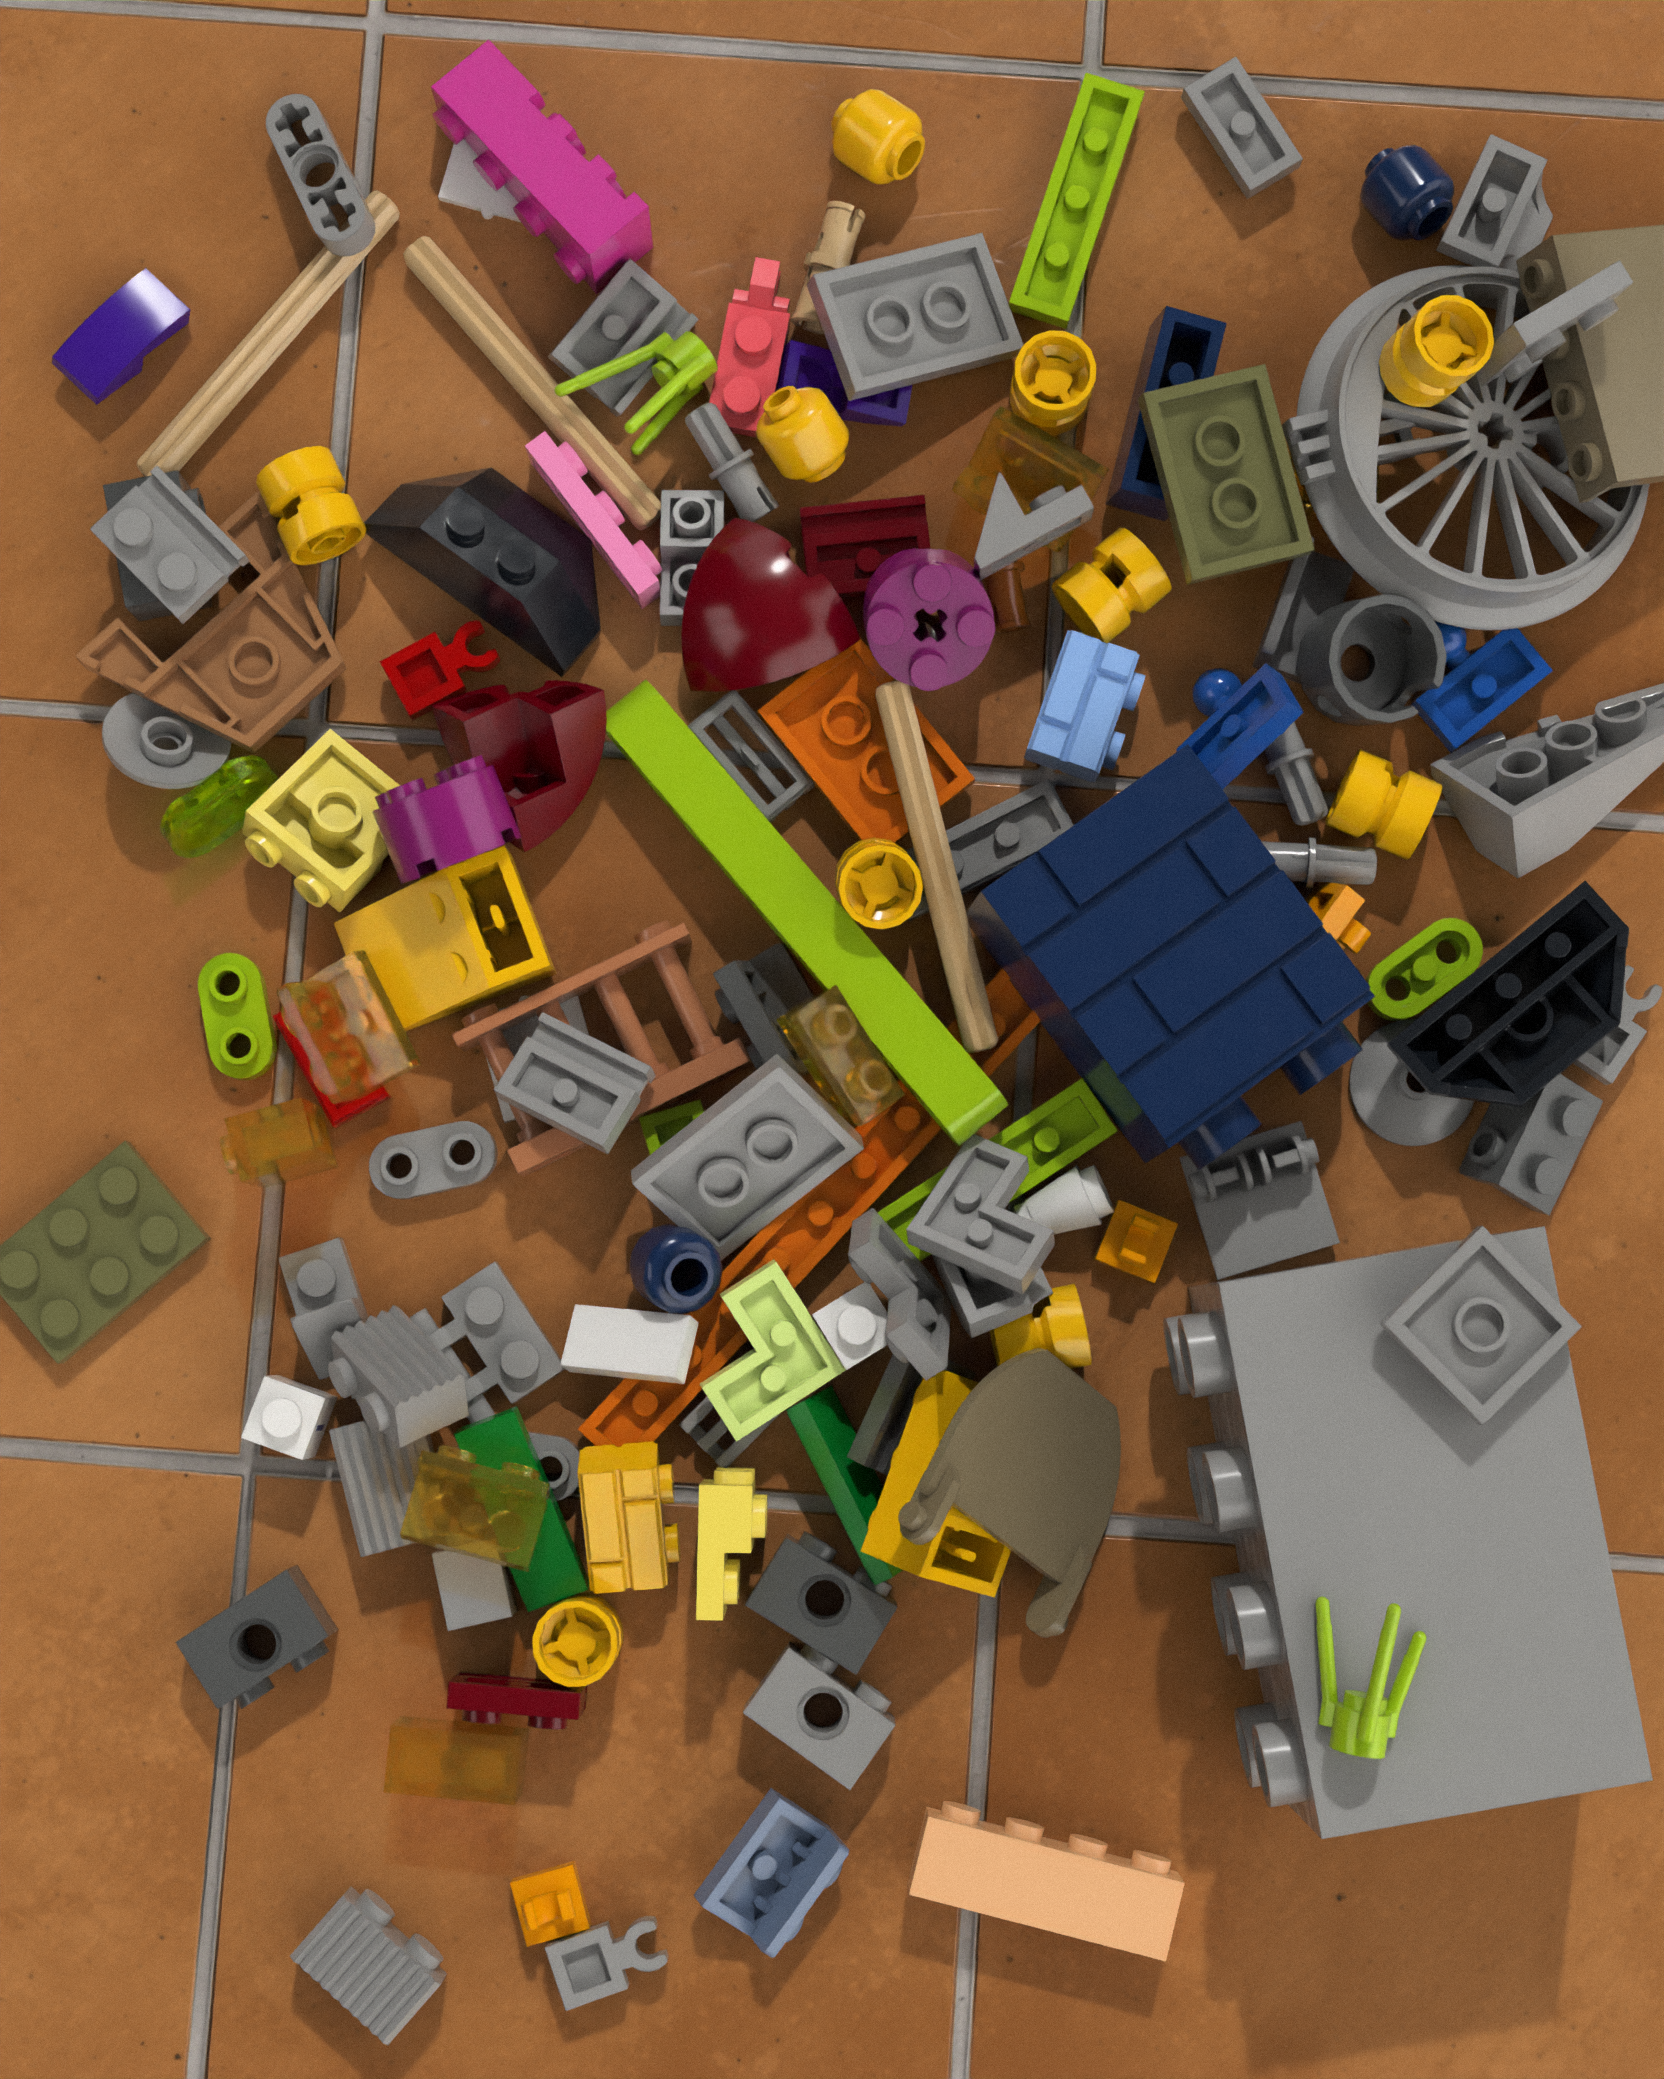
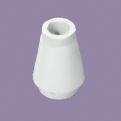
[1014,1165,1114,1235]

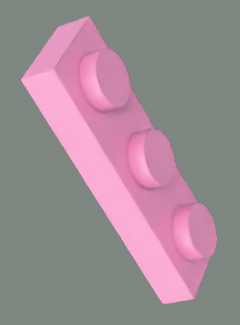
[525,431,663,609]

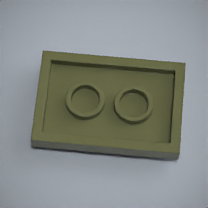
[1138,364,1315,585]
[0,1141,211,1364]

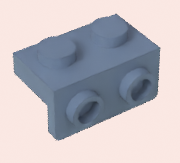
[694,1788,849,1958]

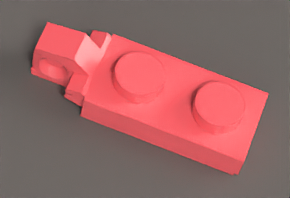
[709,257,790,438]

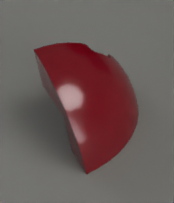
[681,518,861,692]
[431,680,607,853]

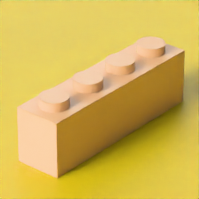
[907,1801,1185,1961]

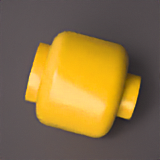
[831,89,925,185]
[756,386,850,483]

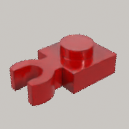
[379,620,501,721]

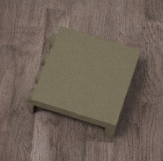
[1516,225,1664,503]

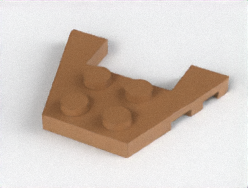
[75,491,346,754]

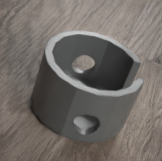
[1297,594,1447,726]

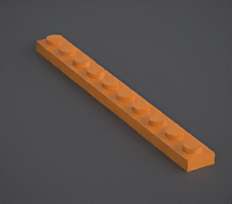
[578,968,1041,1447]

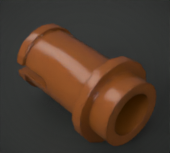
[982,561,1031,634]

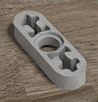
[266,94,375,256]

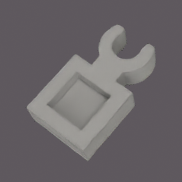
[1573,965,1662,1085]
[545,1916,669,2011]

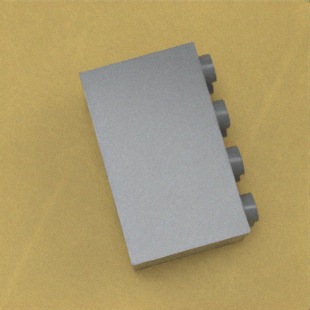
[1163,1226,1653,1839]

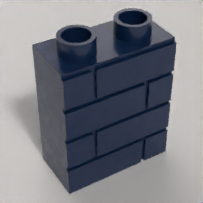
[966,744,1375,1170]

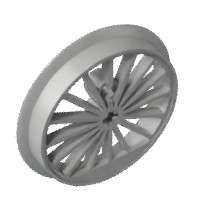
[1297,265,1650,630]

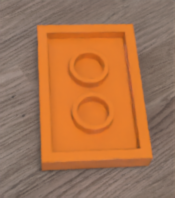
[757,638,975,844]

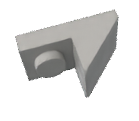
[974,472,1094,580]
[278,1237,369,1380]

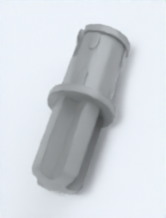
[685,403,779,522]
[1265,722,1328,826]
[1261,837,1377,888]

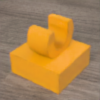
[1306,882,1371,954]
[1093,1200,1178,1283]
[510,1861,592,1947]

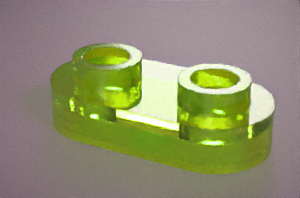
[160,755,278,858]

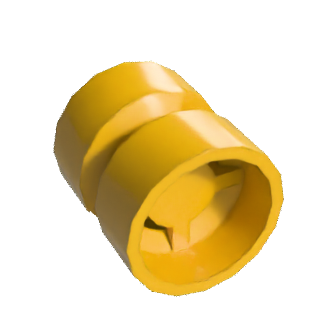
[1379,295,1494,407]
[1010,330,1097,436]
[256,446,367,565]
[1051,527,1172,643]
[1325,749,1442,860]
[834,837,923,929]
[990,1284,1092,1369]
[532,1593,623,1687]

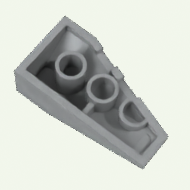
[1430,683,1664,878]

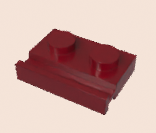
[800,495,931,599]
[446,1672,588,1730]

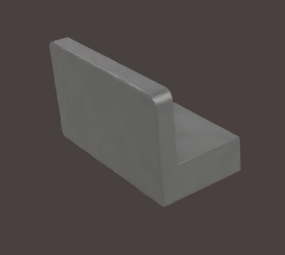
[1252,537,1354,684]

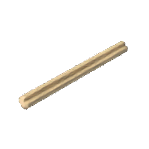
[136,190,400,477]
[403,236,661,531]
[875,680,998,1053]

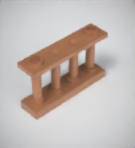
[451,920,753,1176]

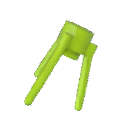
[554,331,718,455]
[1315,1596,1427,1759]

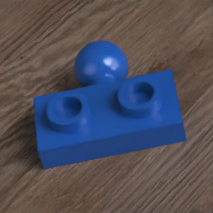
[1411,621,1553,753]
[1176,663,1304,790]

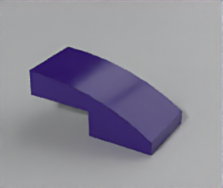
[52,268,190,405]
[777,340,912,426]

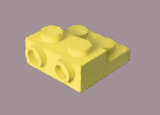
[242,729,400,913]
[696,1467,768,1621]

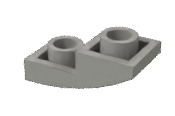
[660,490,724,626]

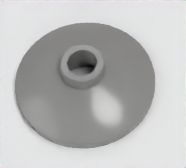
[102,693,231,789]
[1349,1019,1474,1146]

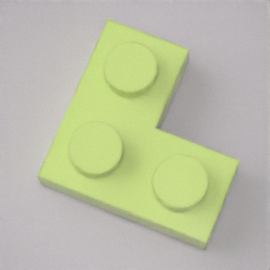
[700,1259,846,1442]

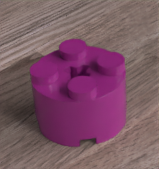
[863,548,995,691]
[372,755,521,884]

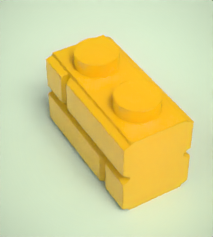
[577,1441,681,1594]

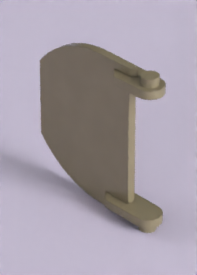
[898,1348,1121,1638]

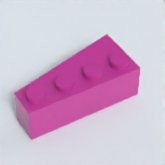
[431,39,653,294]

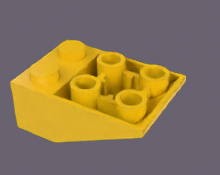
[334,845,557,1042]
[860,1370,1011,1598]

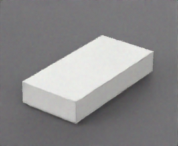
[560,1304,699,1384]

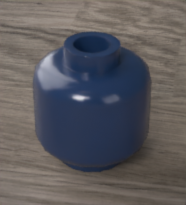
[1360,145,1455,241]
[629,1224,723,1314]

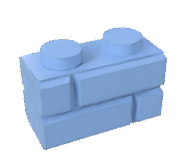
[1024,630,1146,782]

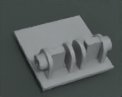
[1179,1121,1340,1280]

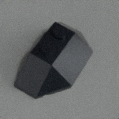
[364,467,601,677]
[1387,881,1629,1107]

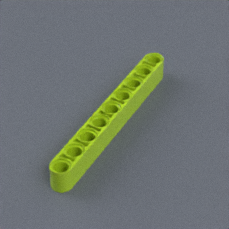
[606,679,1009,1146]

